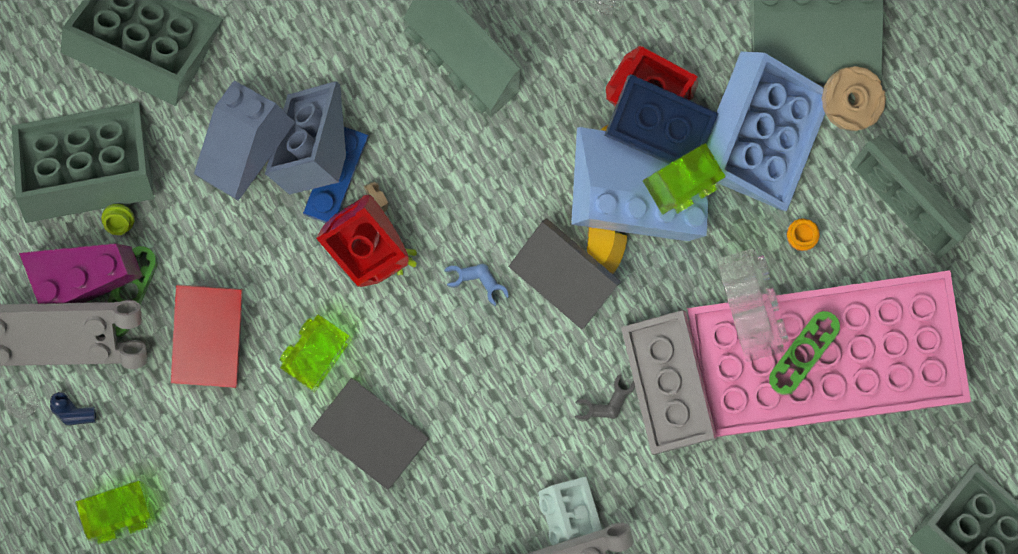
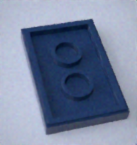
[604,74,718,174]

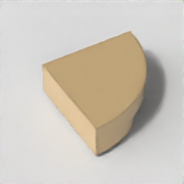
[363,182,388,212]

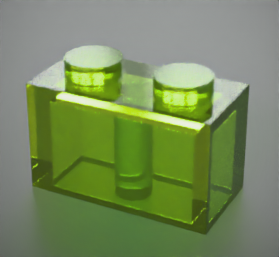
[642,143,726,215]
[279,314,352,393]
[75,480,155,545]

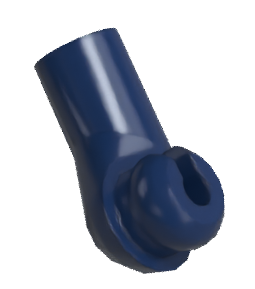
[50,392,96,425]

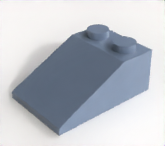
[194,81,295,201]
[265,81,346,195]

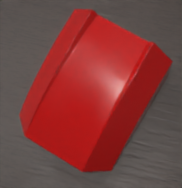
[605,46,699,106]
[316,195,409,287]

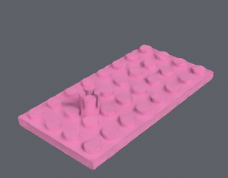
[687,271,971,437]

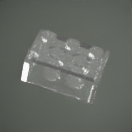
[716,248,789,363]

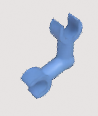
[444,264,508,306]

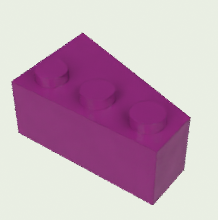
[19,243,143,304]

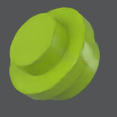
[101,204,135,235]

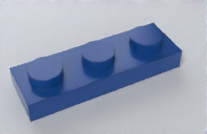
[303,127,369,223]

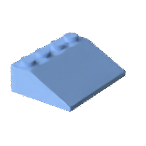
[696,52,825,211]
[571,127,708,241]

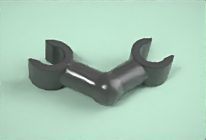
[575,374,635,422]

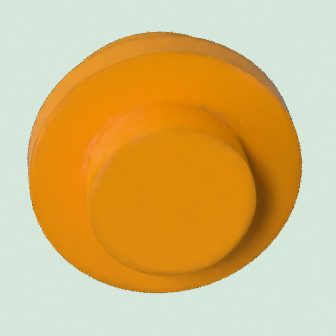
[787,218,820,251]

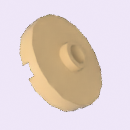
[822,66,886,131]

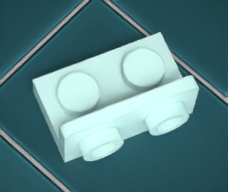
[539,477,602,545]

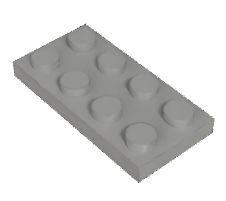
[621,310,717,455]

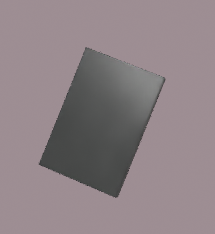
[508,218,621,330]
[311,378,429,491]

